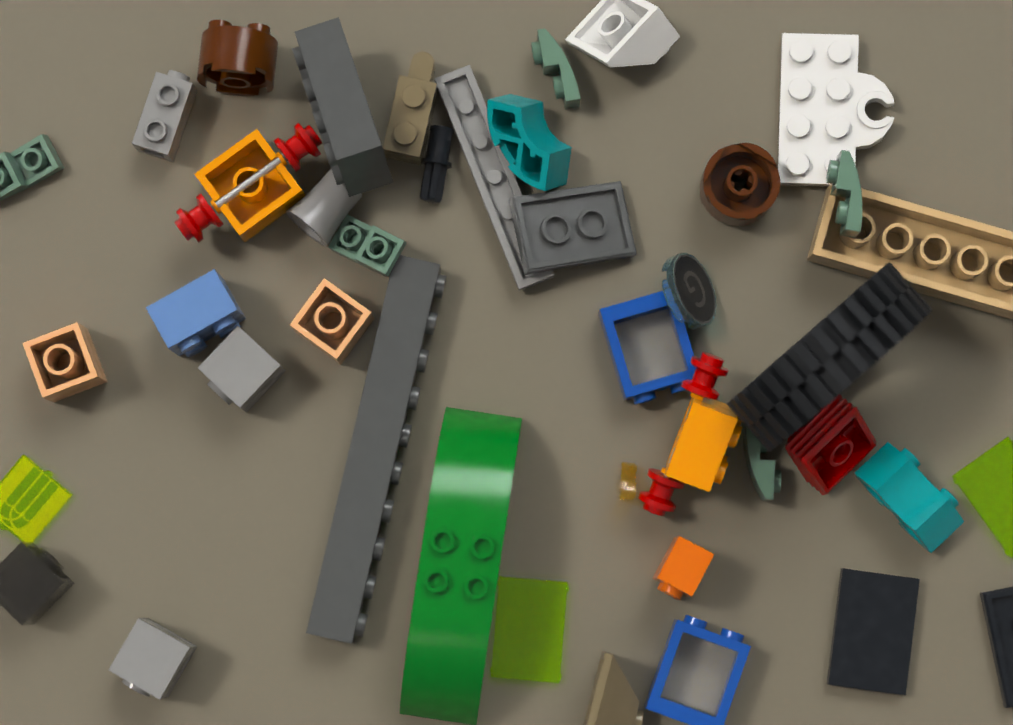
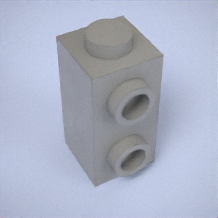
[132,70,197,162]

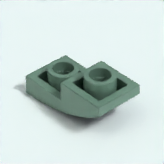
[531,28,581,109]
[0,134,64,201]
[826,150,862,238]
[328,214,407,276]
[743,423,782,501]

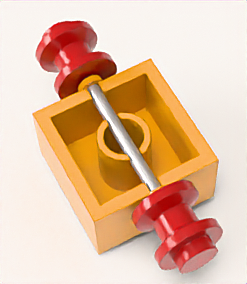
[174,123,322,242]
[638,352,742,516]

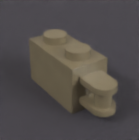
[383,51,438,166]

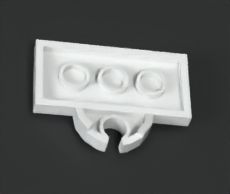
[778,33,895,187]

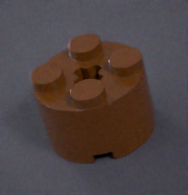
[197,20,278,96]
[700,143,781,226]

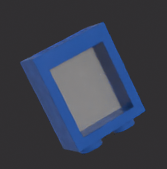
[598,288,696,405]
[644,615,751,725]

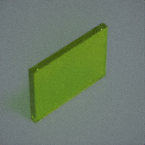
[951,437,1013,558]
[490,576,569,683]

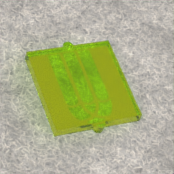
[0,454,73,547]

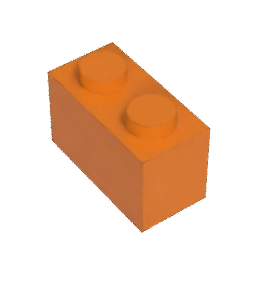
[652,536,715,600]

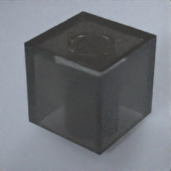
[0,542,74,626]

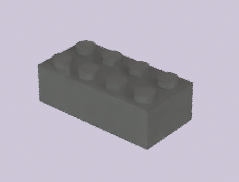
[292,17,393,197]

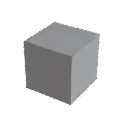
[198,326,286,412]
[109,618,197,700]

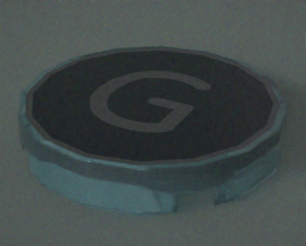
[662,253,717,330]

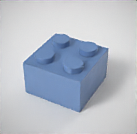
[146,269,246,357]

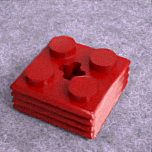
[785,394,876,495]

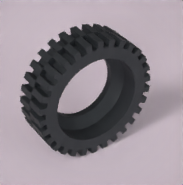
[727,262,933,452]

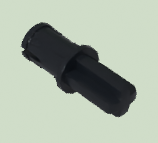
[420,125,454,203]

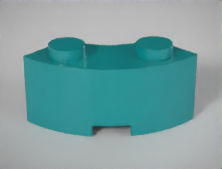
[487,94,572,191]
[854,442,964,553]

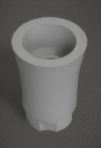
[286,169,362,247]

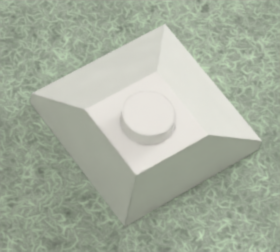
[565,0,680,68]

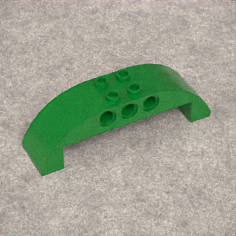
[399,407,522,725]

